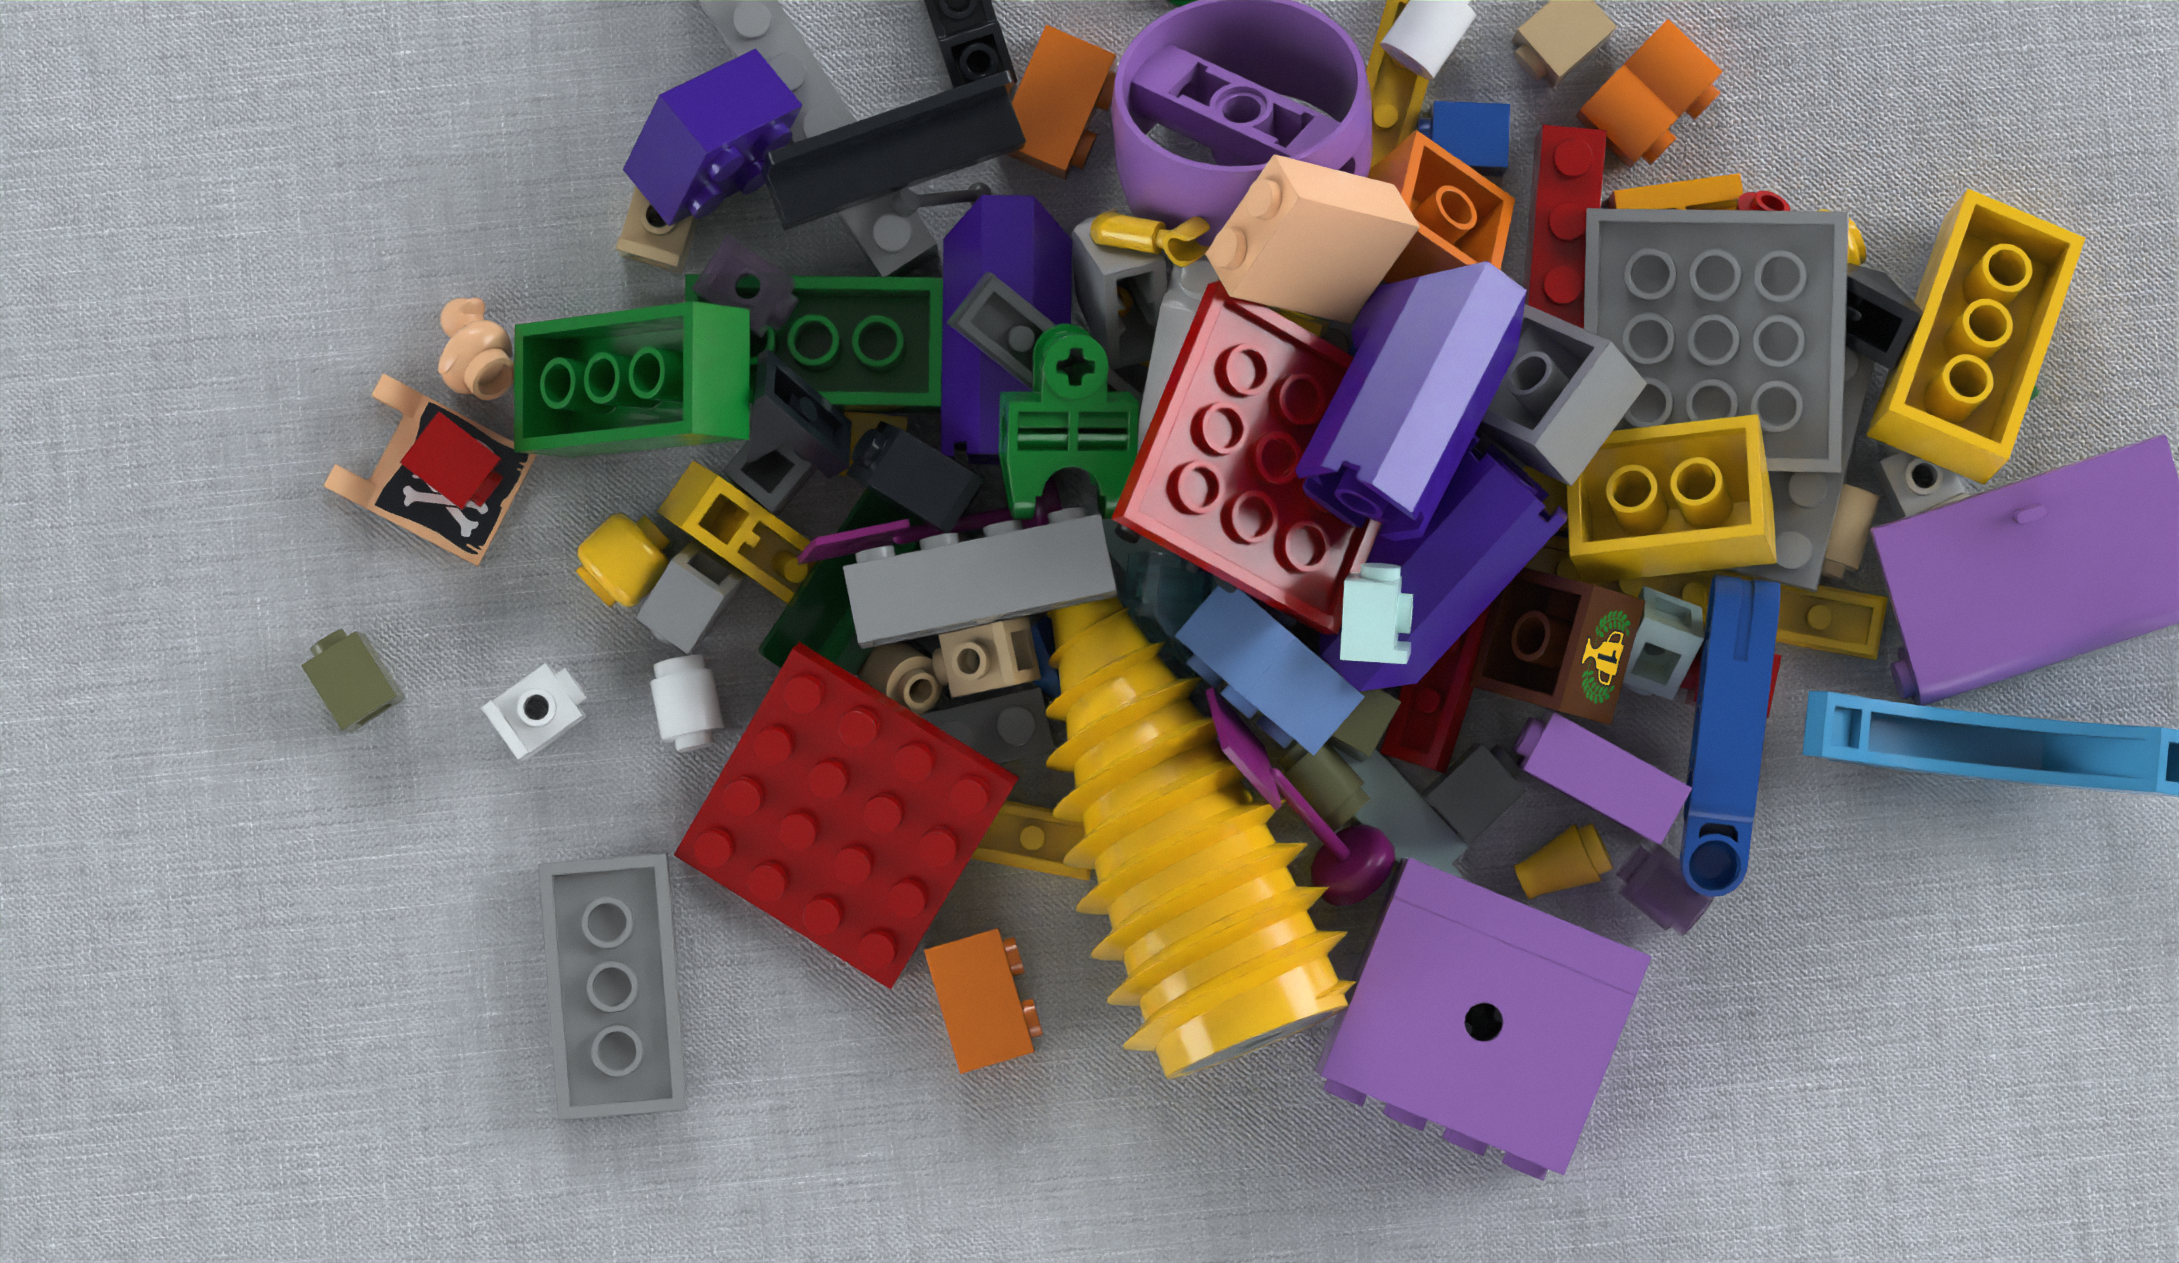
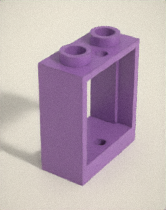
[1512,711,1692,845]

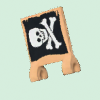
[323,373,537,566]

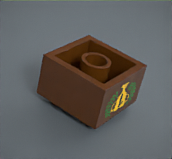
[1469,567,1645,725]

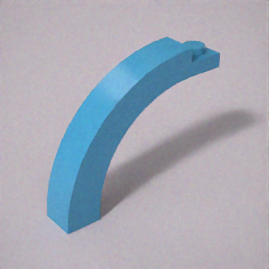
[1802,691,2179,797]

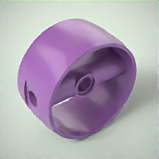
[1111,0,1372,256]

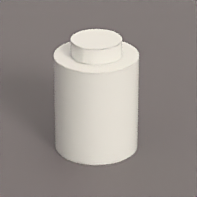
[1380,0,1476,80]

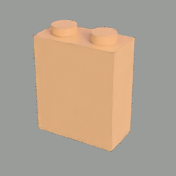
[1205,154,1420,324]

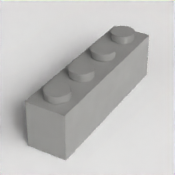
[843,507,1117,649]

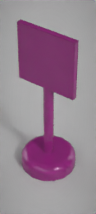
[797,475,1062,565]
[1206,687,1395,906]

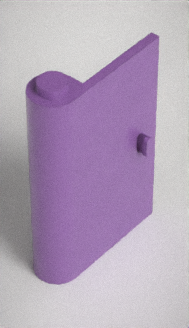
[1870,434,2179,706]

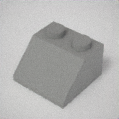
[1477,304,1647,487]

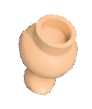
[438,297,514,400]

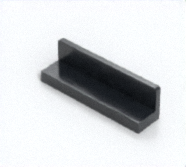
[761,70,1026,231]

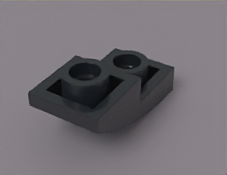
[924,0,1018,89]

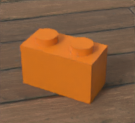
[1005,25,1116,180]
[924,928,1043,1074]

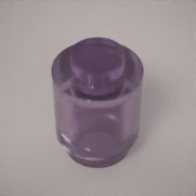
[1616,844,1714,936]

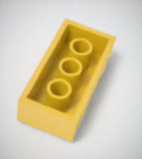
[1866,188,2086,485]

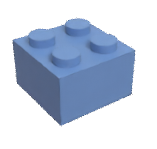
[1175,585,1365,756]

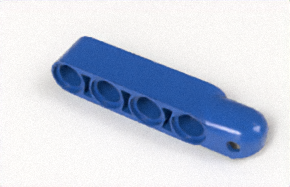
[1679,575,1780,897]

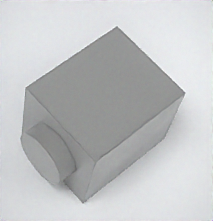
[636,539,746,654]

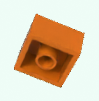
[1368,130,1515,284]

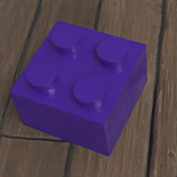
[623,48,803,226]

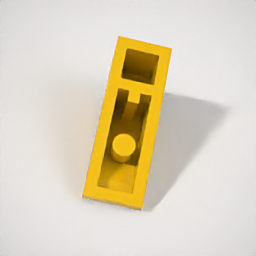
[657,460,817,604]

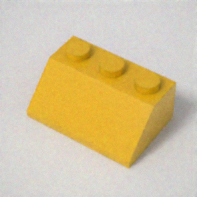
[1567,414,1777,583]

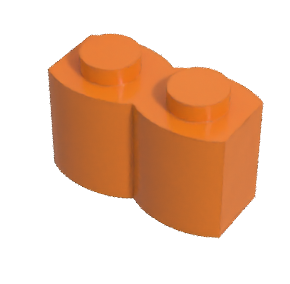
[1576,19,1723,168]

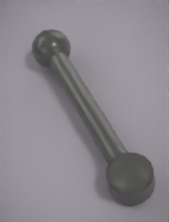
[892,182,991,217]

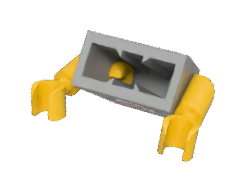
[1072,212,1210,370]

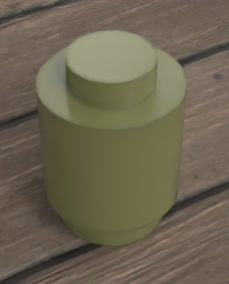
[1277,741,1371,832]

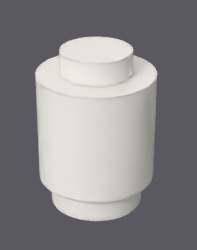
[650,655,725,752]

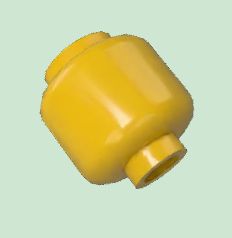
[575,512,671,608]

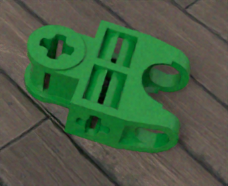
[998,323,1139,520]

